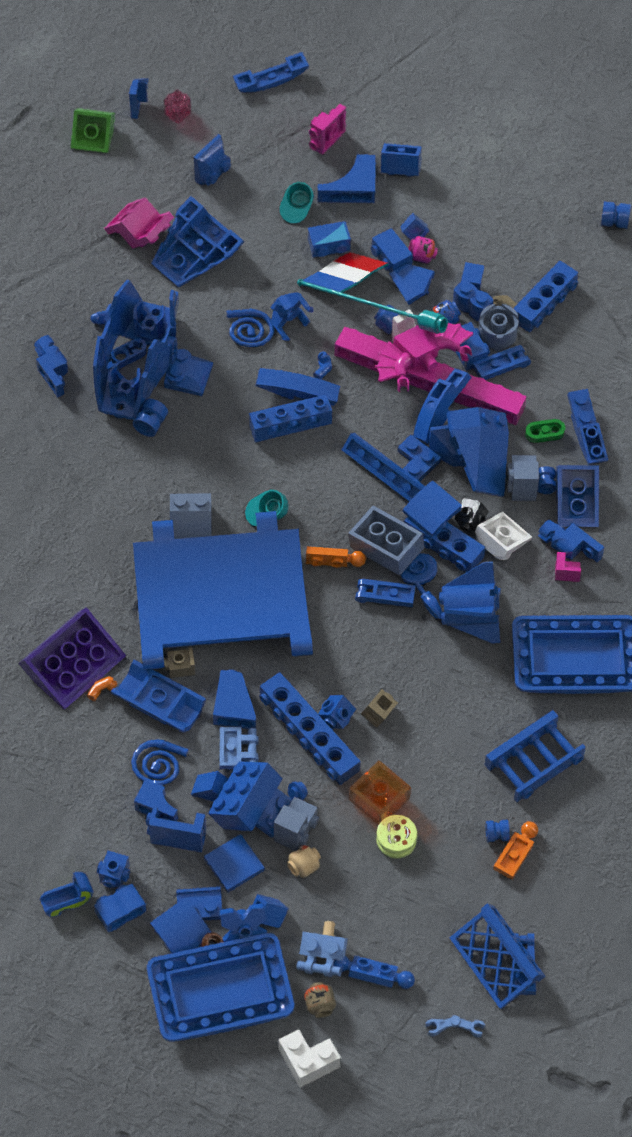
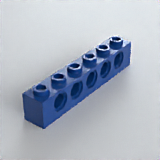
[259,672,361,785]

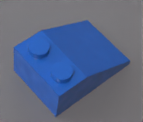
[556,465,599,527]

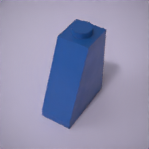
[213,670,256,729]

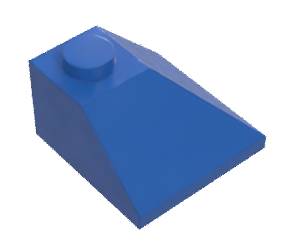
[429,425,466,467]

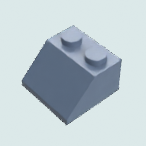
[170,493,212,539]

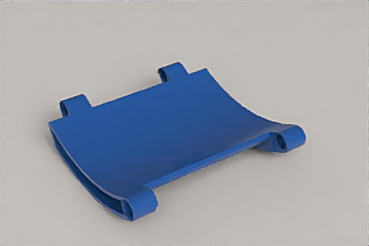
[133,511,313,670]

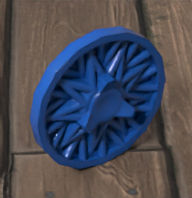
[400,553,438,585]

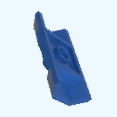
[111,660,206,733]

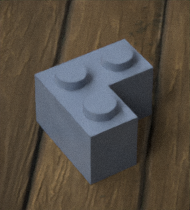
[507,455,539,501]
[274,797,319,851]

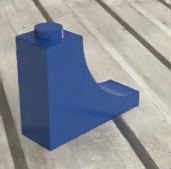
[318,154,375,203]

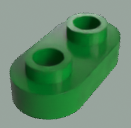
[525,419,566,443]

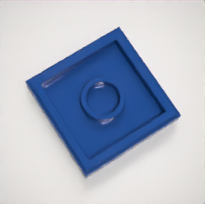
[204,834,265,893]

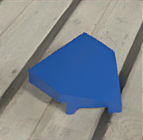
[129,78,149,119]
[389,264,435,305]

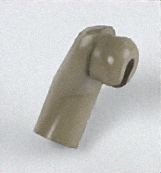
[493,295,517,308]

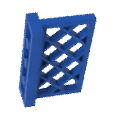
[450,903,546,1009]

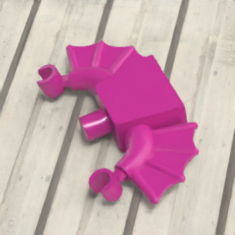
[375,323,473,392]

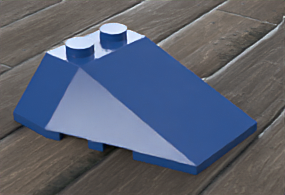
[151,196,244,287]
[446,407,509,497]

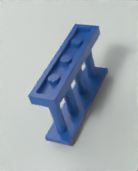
[485,710,586,802]

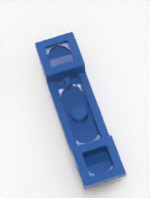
[233,52,309,92]

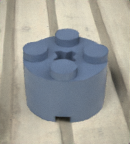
[478,304,519,352]

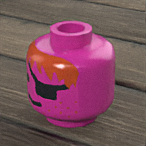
[408,236,438,264]

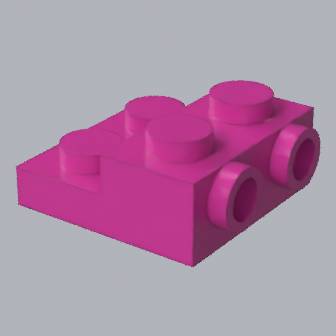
[309,104,346,155]

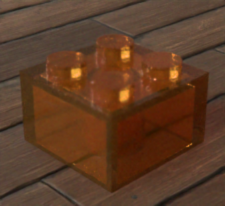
[349,760,411,825]

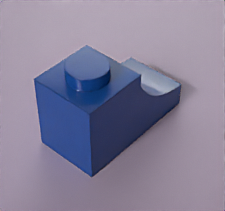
[134,779,178,821]

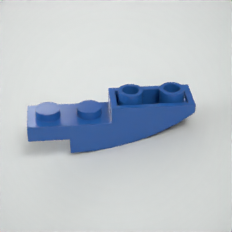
[413,368,472,444]
[567,389,608,465]

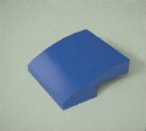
[402,480,462,537]
[150,897,211,954]

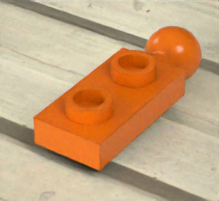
[306,546,366,568]
[493,821,538,880]

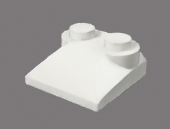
[475,511,532,560]

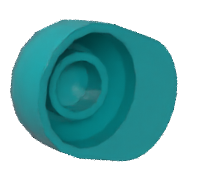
[279,182,315,224]
[245,490,289,526]

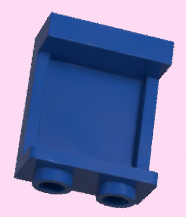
[146,806,206,853]

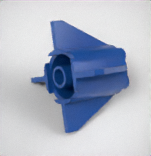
[439,561,501,643]

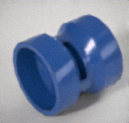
[537,466,557,494]
[485,819,510,842]

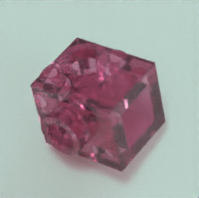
[164,89,191,124]

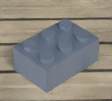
[348,506,424,576]

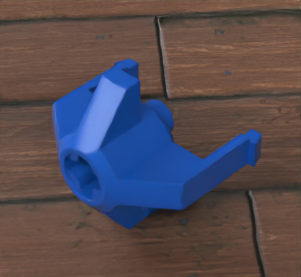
[271,292,314,341]

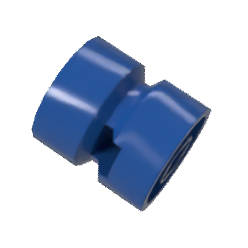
[601,201,631,229]
[133,399,168,437]

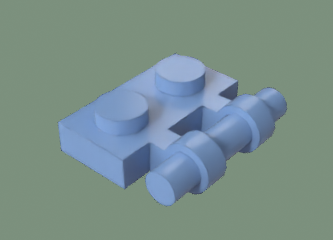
[219,727,259,769]
[297,932,348,977]

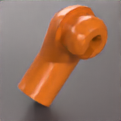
[87,676,117,701]

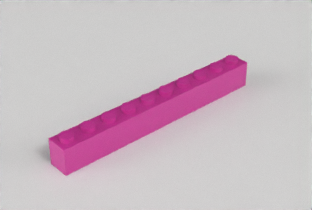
[334,327,527,425]

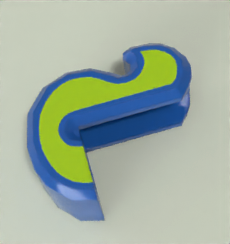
[40,871,94,917]

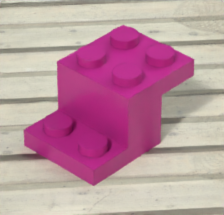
[104,197,174,249]

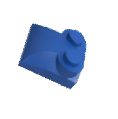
[194,134,231,185]
[164,349,213,396]

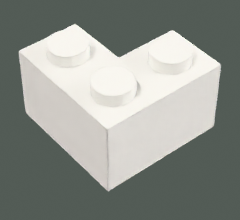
[279,1029,341,1088]

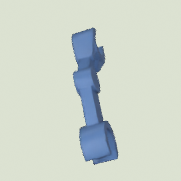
[426,1015,485,1037]

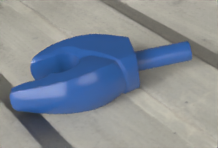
[416,583,442,619]

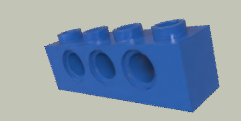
[513,260,578,333]
[249,394,332,442]
[404,517,486,572]

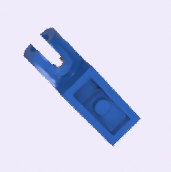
[34,335,68,398]
[538,520,604,562]

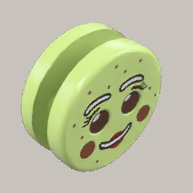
[376,815,417,858]

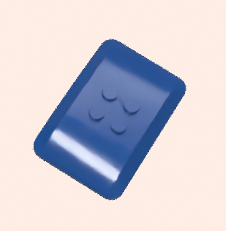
[512,615,632,694]
[147,933,294,1042]

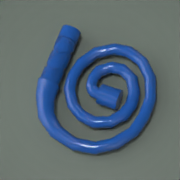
[226,309,274,347]
[131,739,189,785]

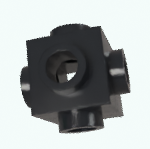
[454,498,489,533]

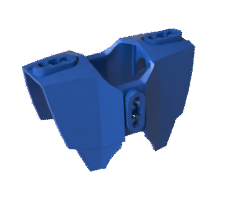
[93,280,179,420]

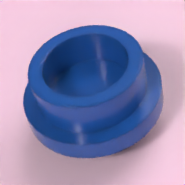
[288,782,308,801]

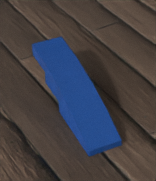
[255,368,340,406]

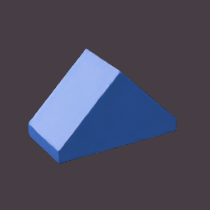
[191,771,229,801]

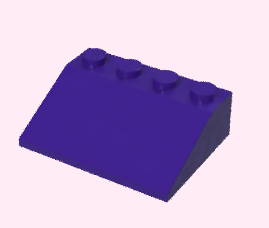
[18,607,126,709]

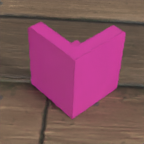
[555,552,581,582]

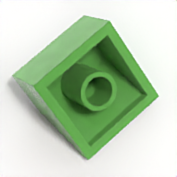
[71,108,115,153]

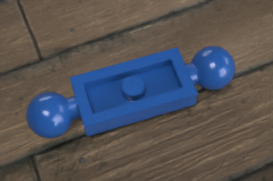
[334,956,415,989]

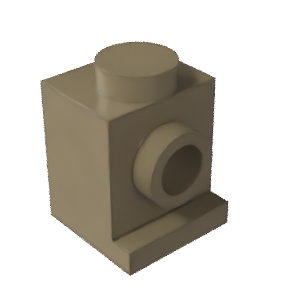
[164,647,195,678]
[361,689,398,728]

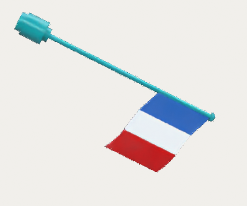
[297,252,448,334]

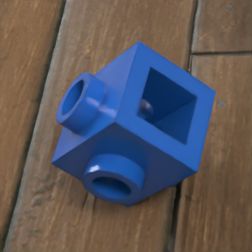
[318,695,356,729]
[97,851,130,888]

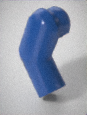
[91,303,111,325]
[313,352,332,379]

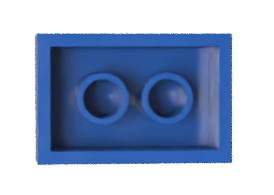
[208,761,283,831]

